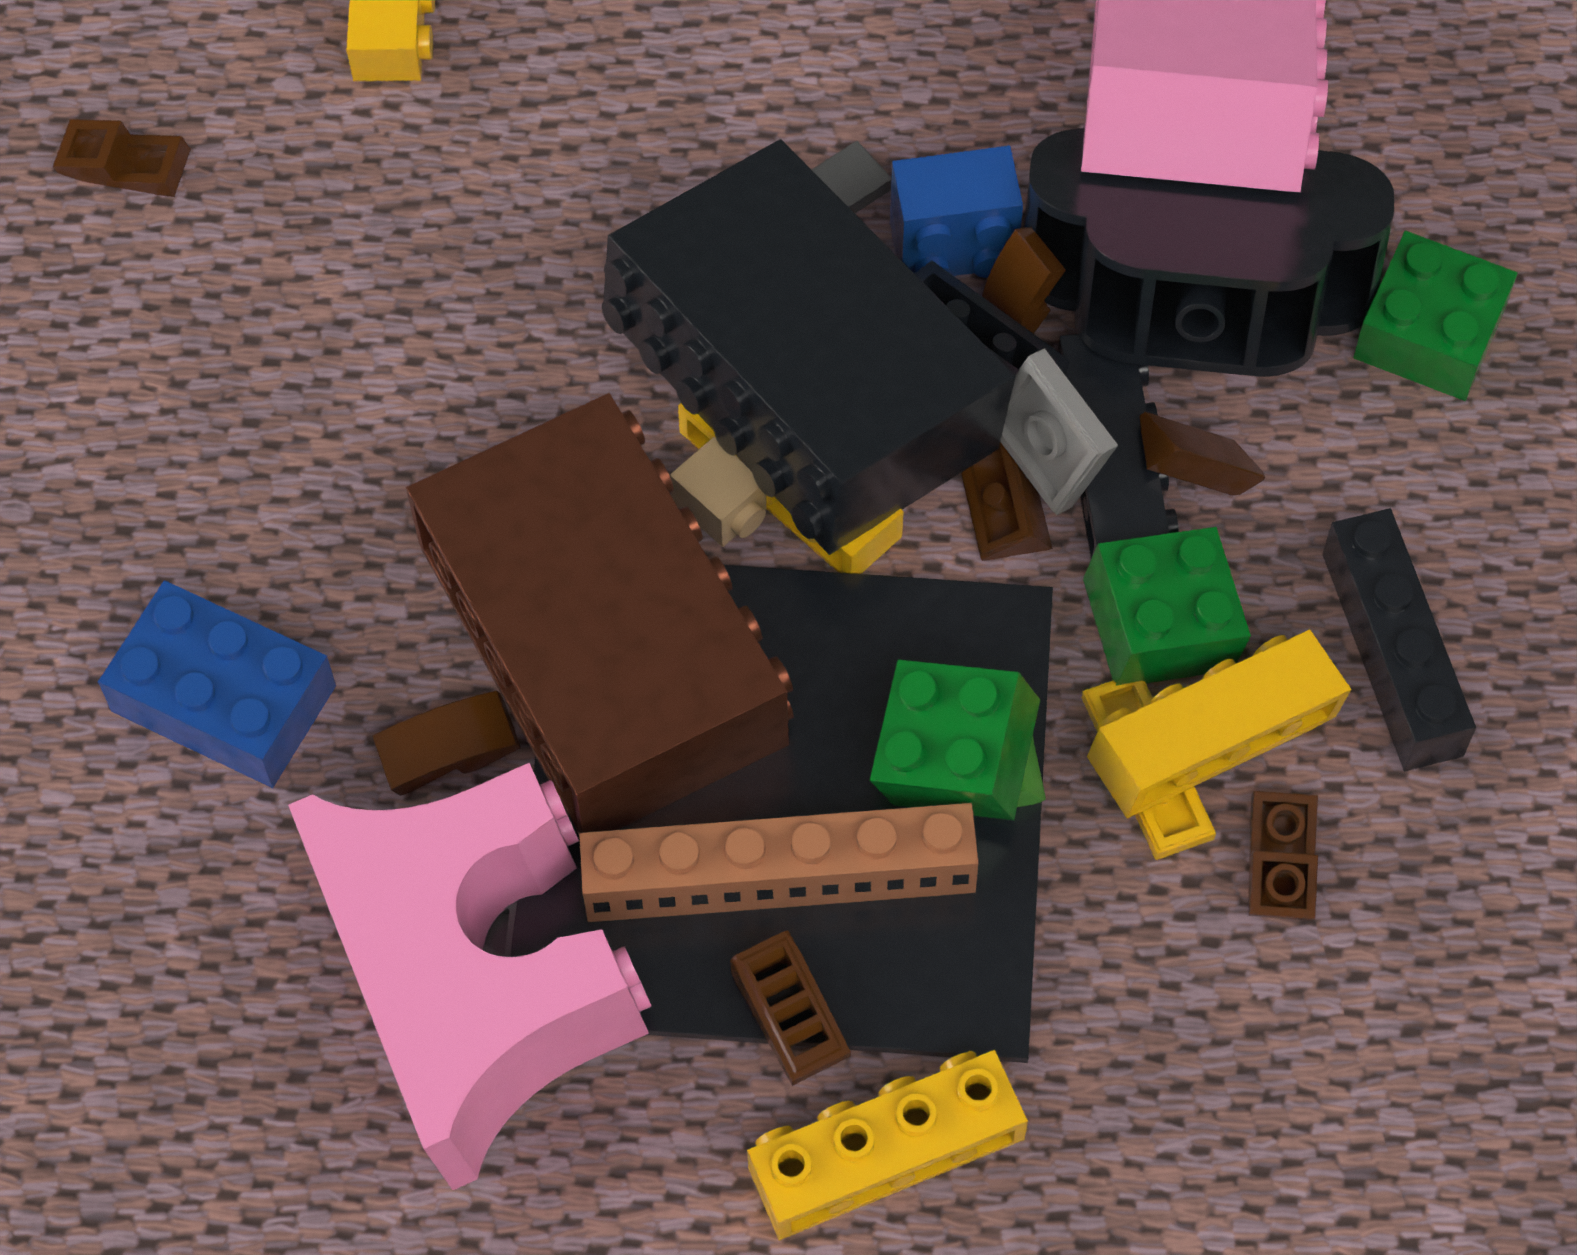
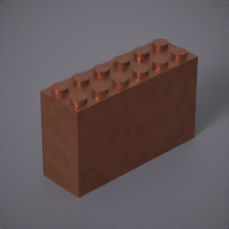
[406,392,794,834]

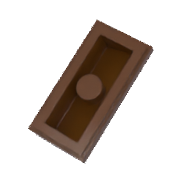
[1139,412,1265,495]
[961,442,1053,561]

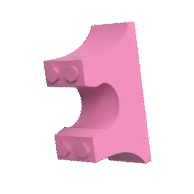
[288,763,652,1190]

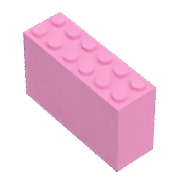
[1081,0,1328,192]

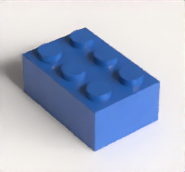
[98,580,336,788]

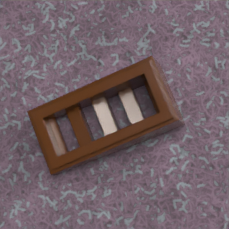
[730,930,851,1086]

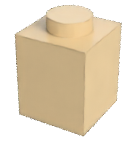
[670,437,766,547]

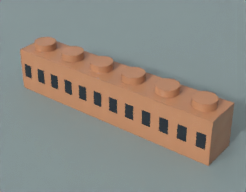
[579,803,978,922]

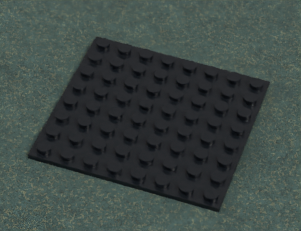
[510,565,1053,1063]

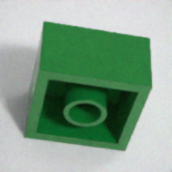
[1353,230,1518,401]
[1083,527,1251,686]
[870,660,1040,820]

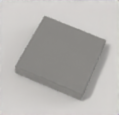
[1000,348,1118,515]

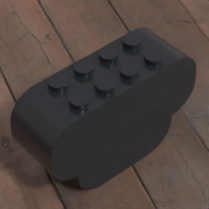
[1024,128,1394,377]

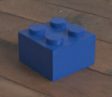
[890,145,1023,278]

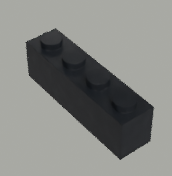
[1058,334,1179,559]
[1322,508,1476,772]

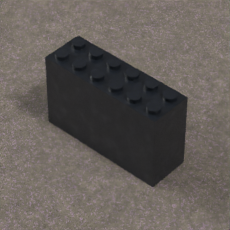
[602,139,1016,555]

